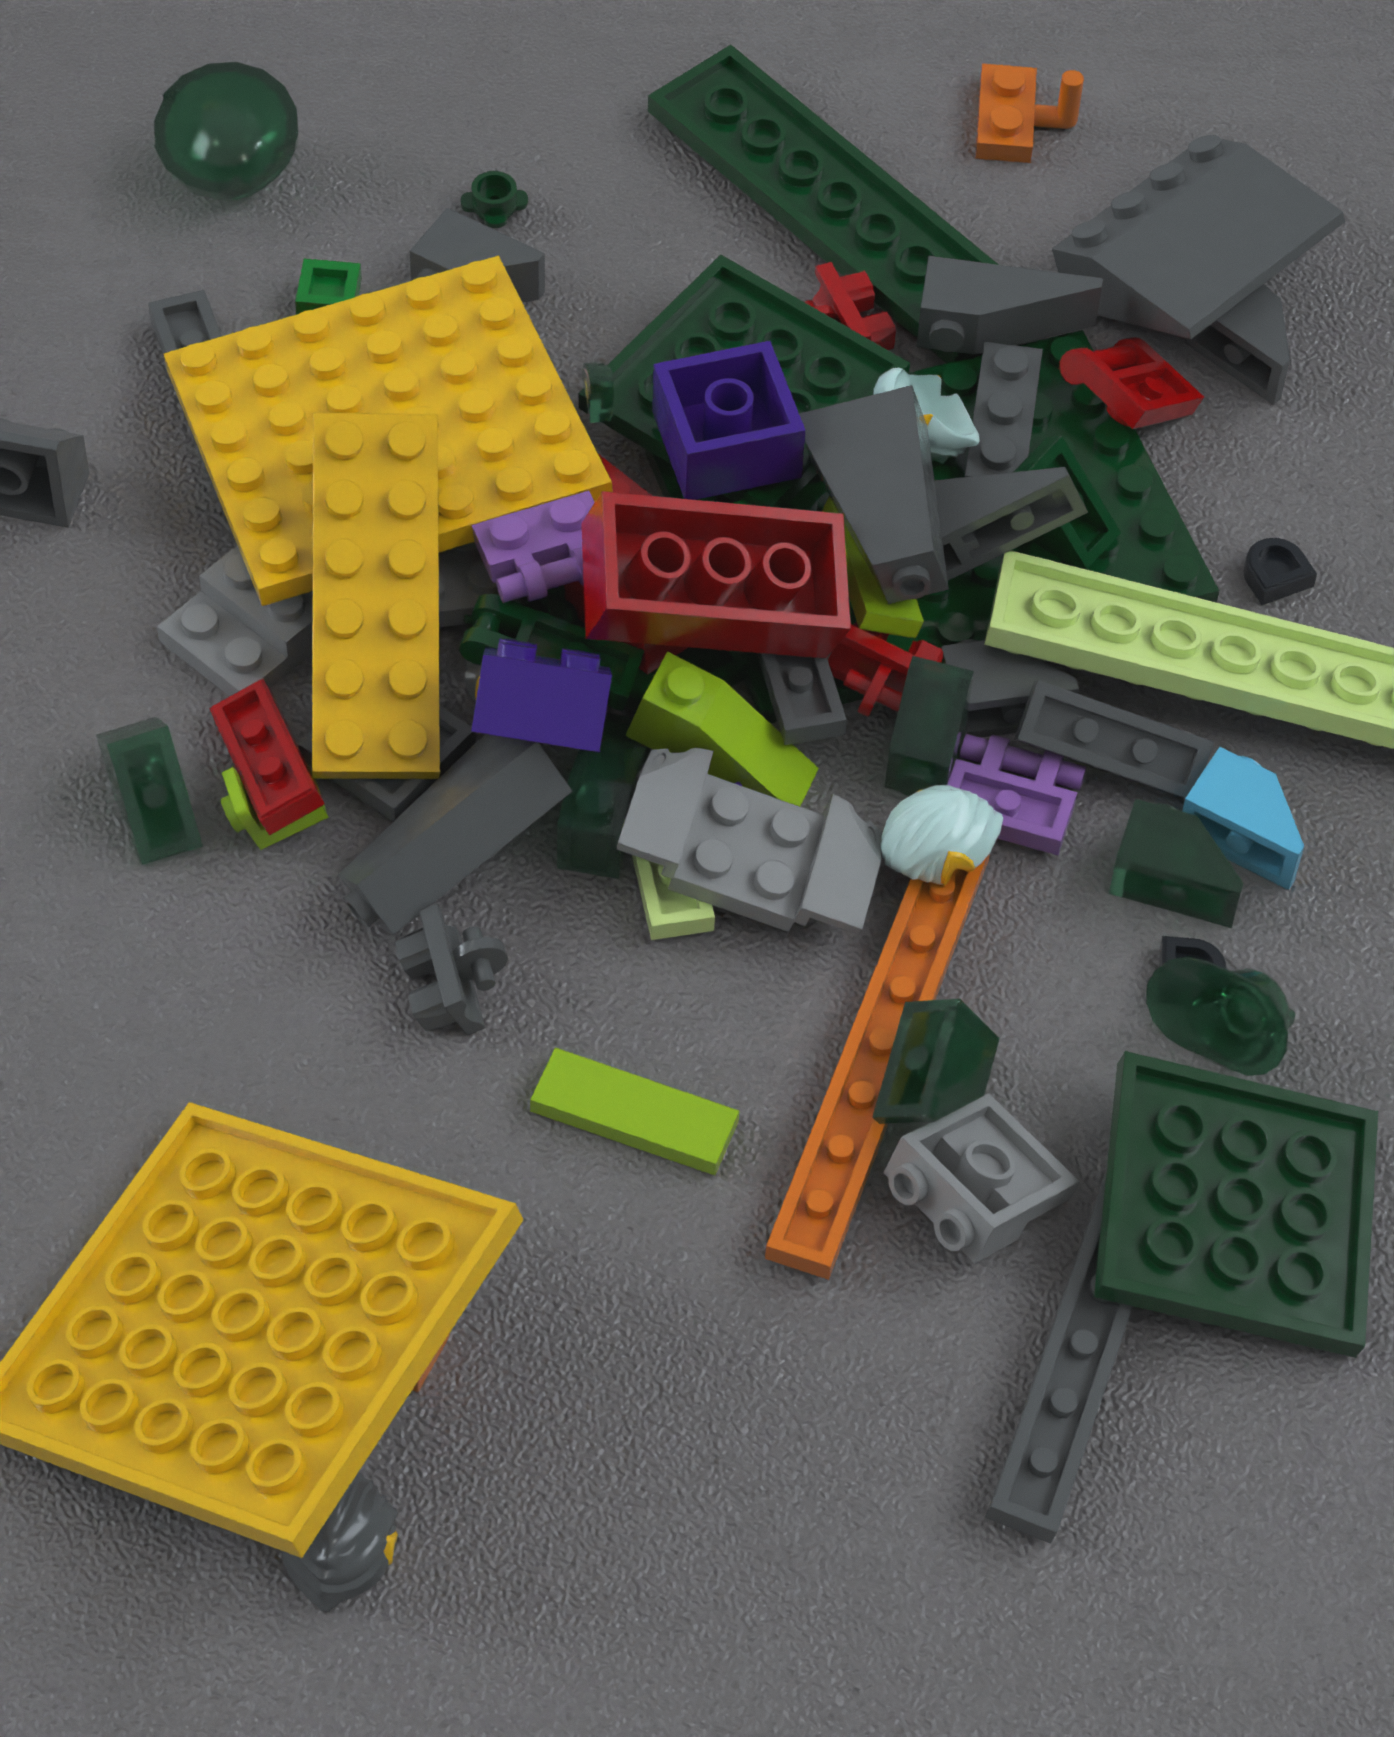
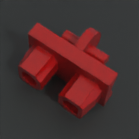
[805,262,896,350]
[828,621,947,720]

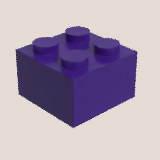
[652,341,806,500]
[471,638,612,752]

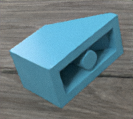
[1177,746,1304,890]

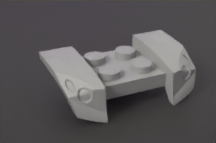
[617,748,882,934]

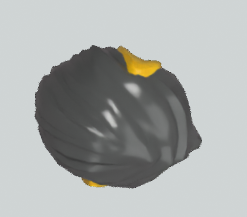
[281,1472,398,1612]

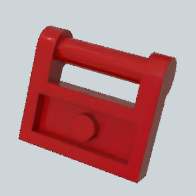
[1060,337,1204,429]

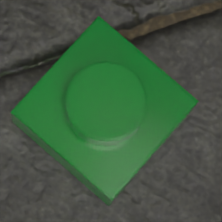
[295,258,362,315]

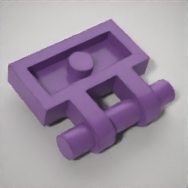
[472,491,595,603]
[947,734,1087,855]

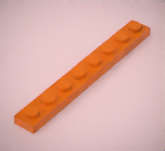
[765,853,990,1280]

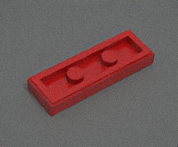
[209,678,325,836]

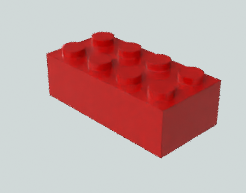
[581,491,851,658]

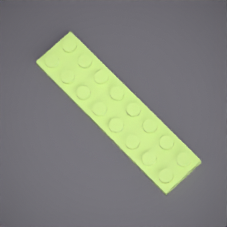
[984,550,1394,749]

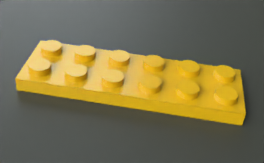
[312,413,440,779]

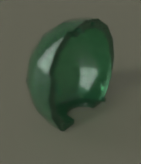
[154,62,298,202]

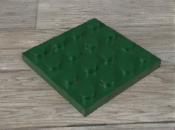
[578,254,910,508]
[1094,1051,1379,1358]

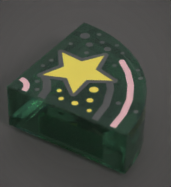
[582,362,614,423]

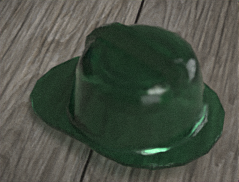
[1146,957,1296,1076]

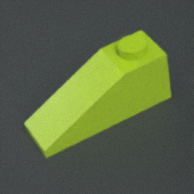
[625,651,819,807]

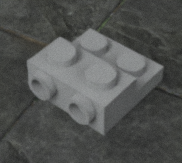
[157,545,313,696]
[883,1093,1080,1264]

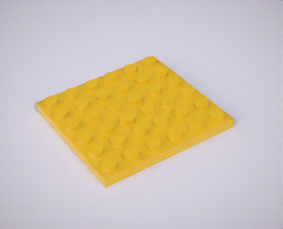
[163,255,613,606]
[0,1102,523,1558]

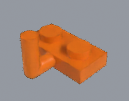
[975,63,1084,163]

